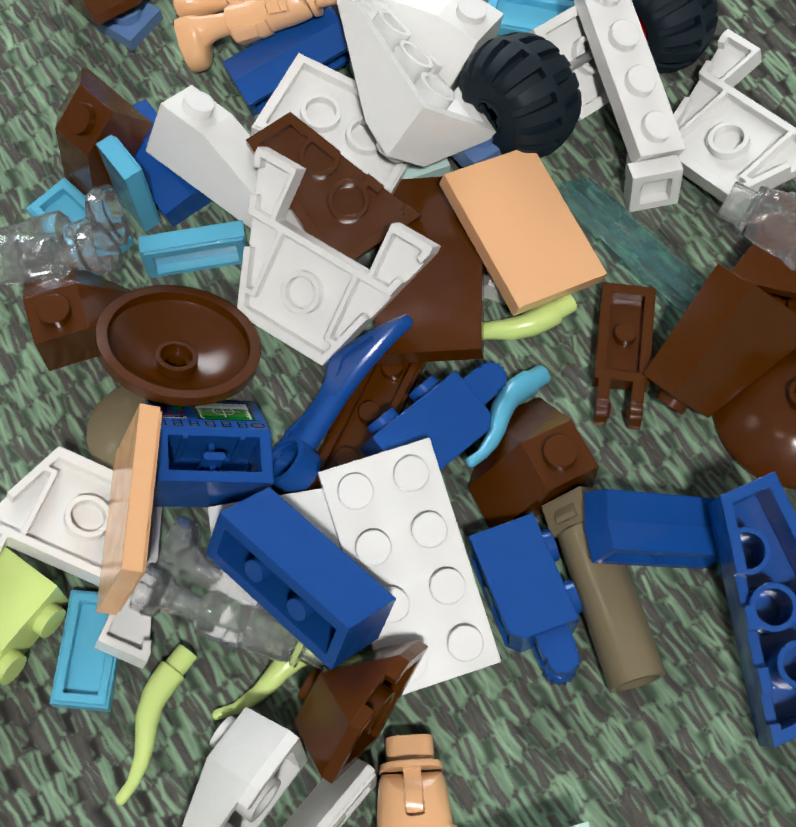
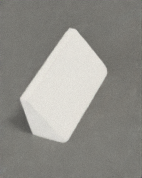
[282,759,377,827]

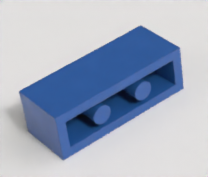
[206,487,396,670]

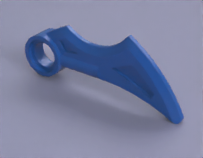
[272,314,413,495]

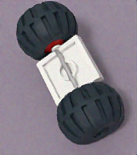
[459,0,718,158]

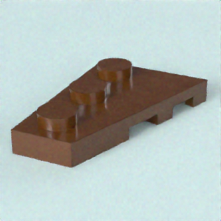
[246,112,422,261]

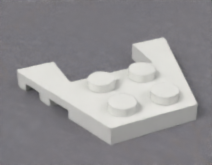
[674,29,796,209]
[237,147,441,366]
[0,446,162,669]

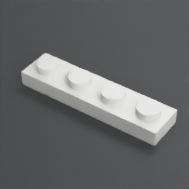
[574,0,686,163]

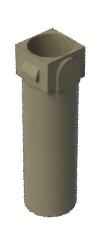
[541,486,666,693]

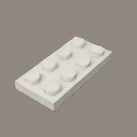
[317,437,501,695]

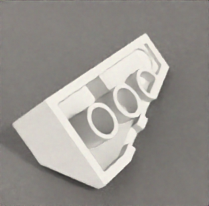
[331,0,504,91]
[337,0,496,167]
[146,85,304,231]
[182,707,308,827]

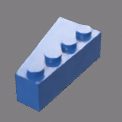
[707,471,796,748]

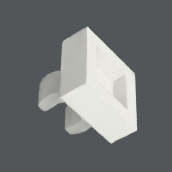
[623,154,684,212]

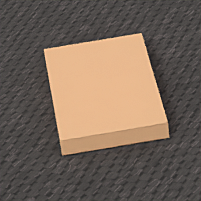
[439,150,607,316]
[96,403,162,615]

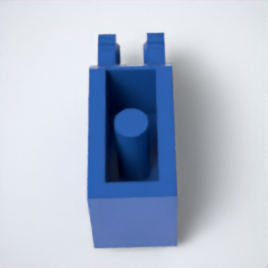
[360,361,508,470]
[467,513,583,687]

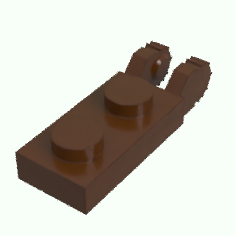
[592,282,656,430]

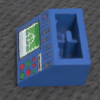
[145,399,274,507]

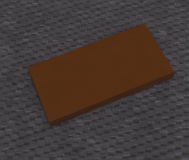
[374,176,484,365]

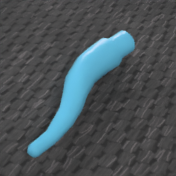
[466,365,550,468]

